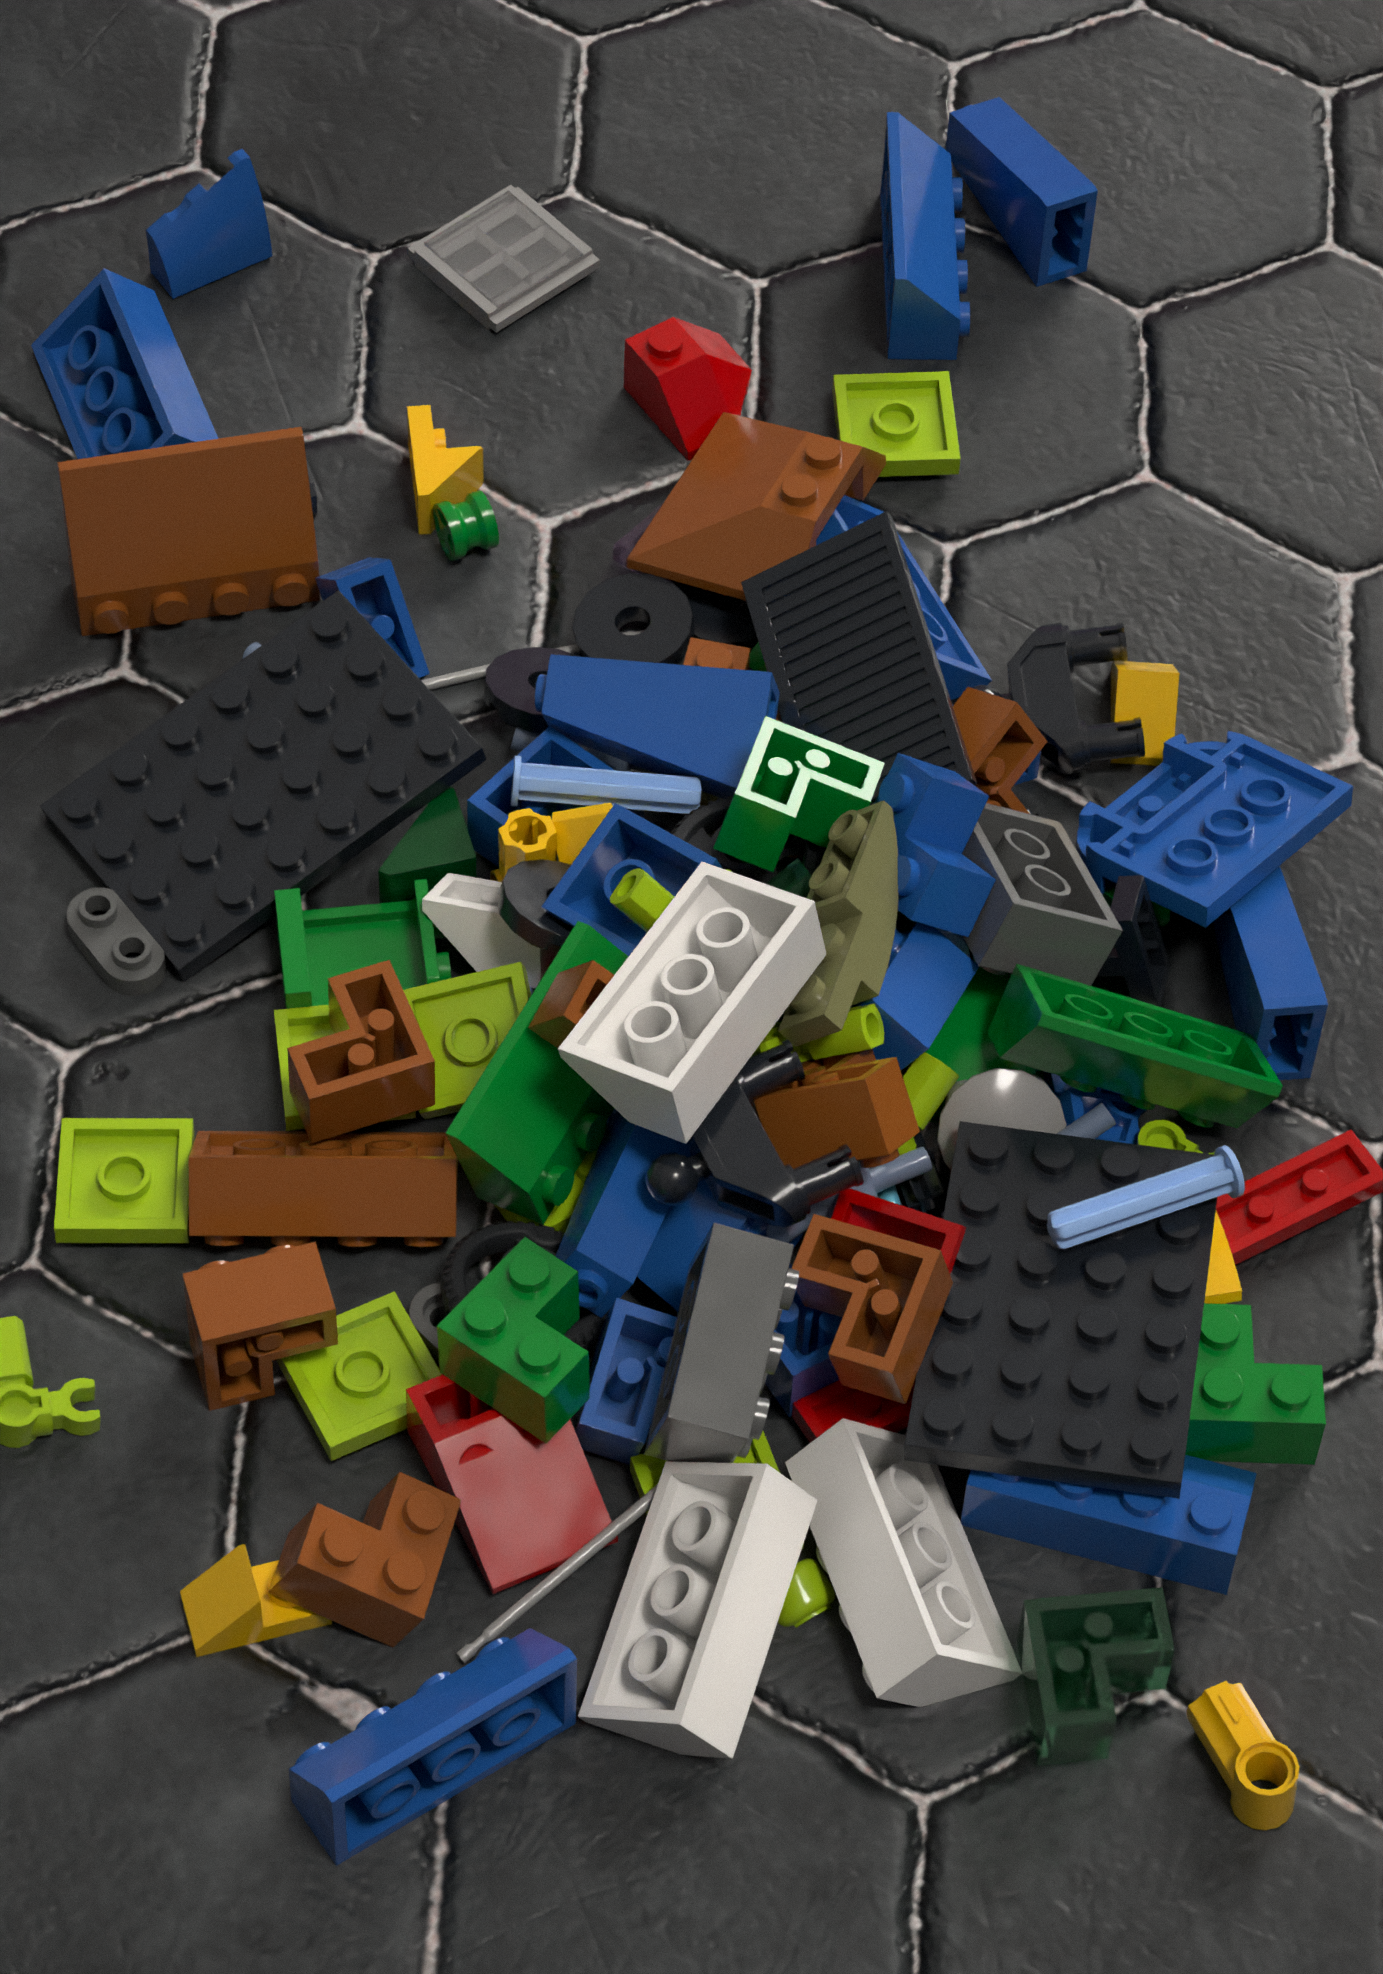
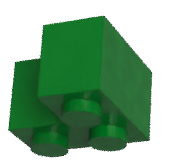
[713,716,885,872]
[437,1237,590,1444]
[1185,1303,1326,1465]

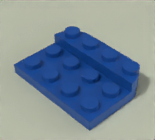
[1076,731,1353,928]

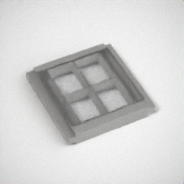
[407,185,600,333]

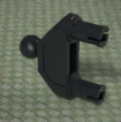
[971,622,1145,775]
[645,1040,864,1227]

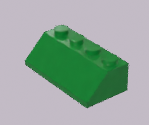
[445,921,629,1225]
[987,963,1283,1128]

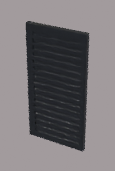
[741,511,977,851]

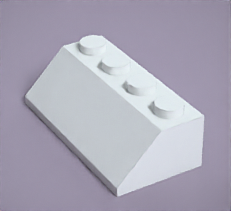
[558,862,826,1144]
[785,1418,1023,1707]
[578,1461,818,1759]

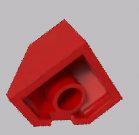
[624,317,752,461]

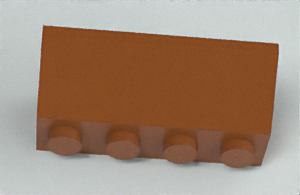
[189,1131,458,1247]

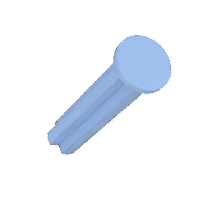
[511,755,701,814]
[1047,1145,1245,1249]

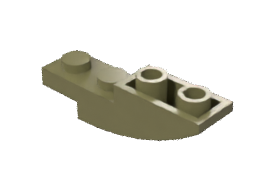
[778,800,899,1047]

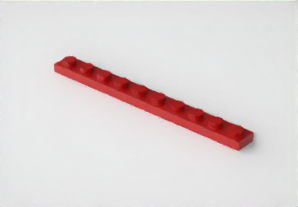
[792,1130,1383,1443]

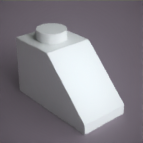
[422,873,561,989]

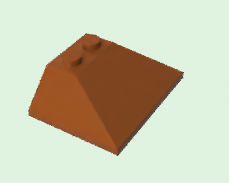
[627,412,886,601]

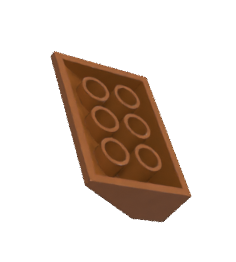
[57,427,320,636]

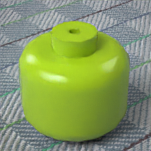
[778,1559,836,1628]

